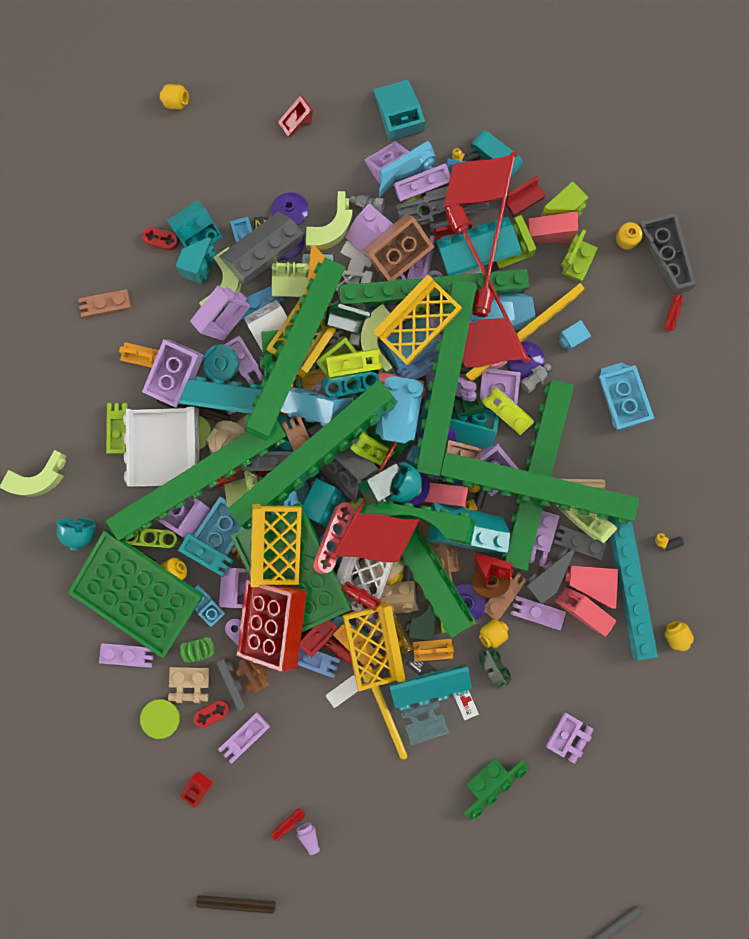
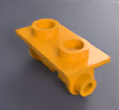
[119,342,159,368]
[413,639,453,662]

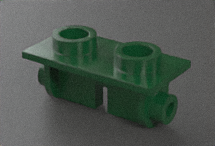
[478,647,511,689]

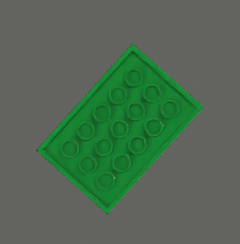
[230,502,352,632]
[68,529,204,658]

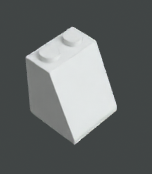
[244,300,292,350]

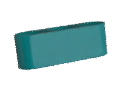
[470,130,523,178]
[321,370,380,397]

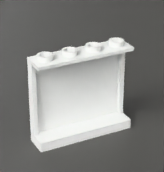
[123,407,200,487]

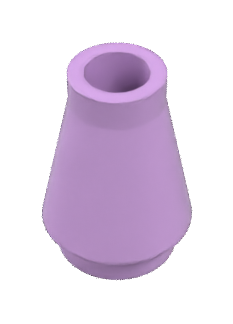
[296,822,320,855]

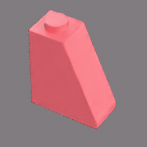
[526,212,578,243]
[422,483,468,508]
[564,566,618,609]
[554,587,616,637]

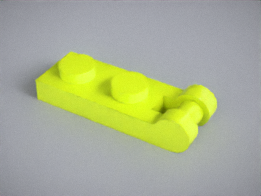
[326,348,382,377]
[482,387,534,435]

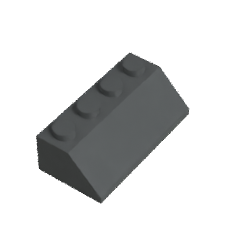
[220,212,303,285]
[307,422,378,503]

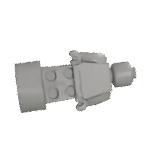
[349,195,385,214]
[519,363,551,394]

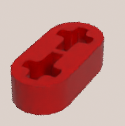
[142,228,179,251]
[194,700,230,728]

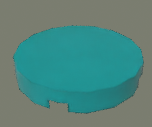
[203,344,240,382]

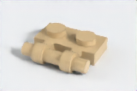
[168,667,210,703]

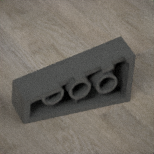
[638,212,696,294]

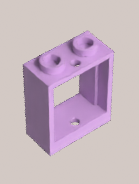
[190,286,251,341]

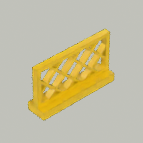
[373,275,463,365]
[266,289,336,378]
[250,504,302,587]
[342,601,406,691]

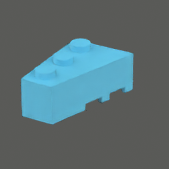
[281,387,353,426]

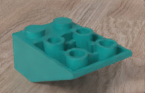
[373,80,425,141]

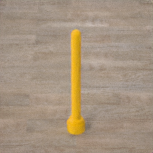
[362,669,408,760]

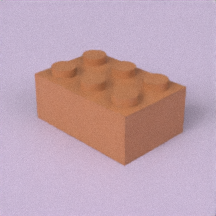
[362,214,434,281]

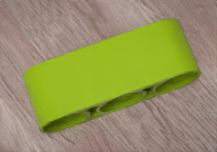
[123,528,180,549]

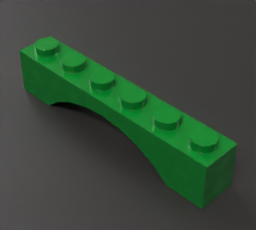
[356,498,476,545]

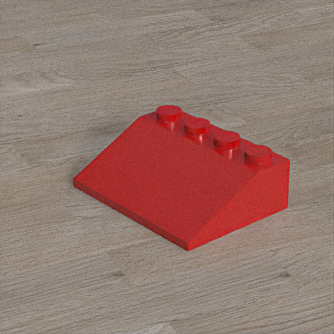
[237,579,307,672]

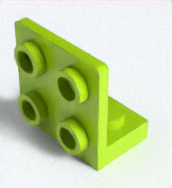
[496,215,536,269]
[561,229,598,283]

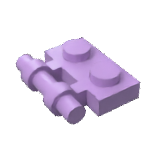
[545,712,594,764]

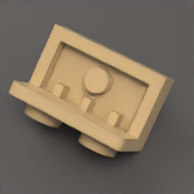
[380,580,419,614]

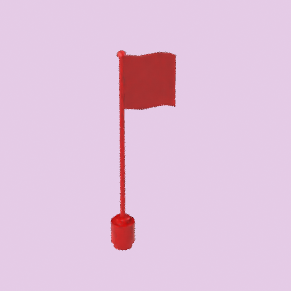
[444,152,517,318]
[445,203,531,368]
[330,408,421,563]

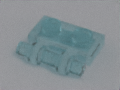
[401,700,449,746]

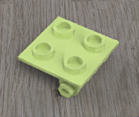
[272,261,309,297]
[224,471,262,508]

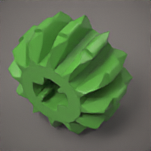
[180,637,214,663]

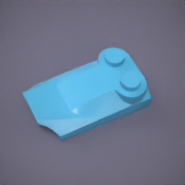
[379,141,436,197]
[471,293,535,331]
[378,311,440,369]
[599,362,655,431]
[375,376,424,444]
[194,497,244,570]

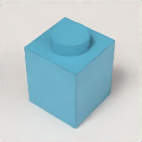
[559,320,591,352]

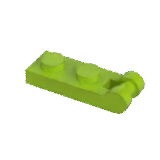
[350,432,395,466]

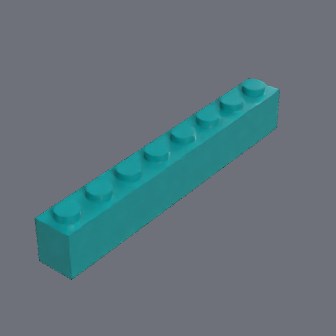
[607,517,658,660]

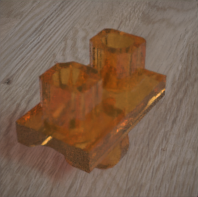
[234,659,269,693]

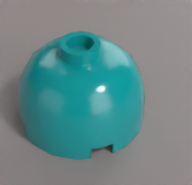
[387,462,422,503]
[56,517,96,551]

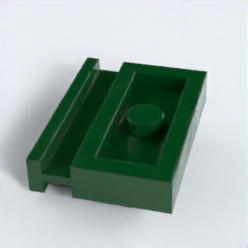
[453,388,484,418]

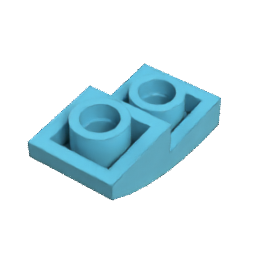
[194,584,225,627]

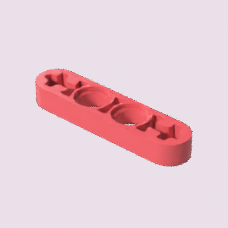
[314,502,354,574]

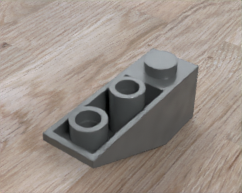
[526,548,574,604]

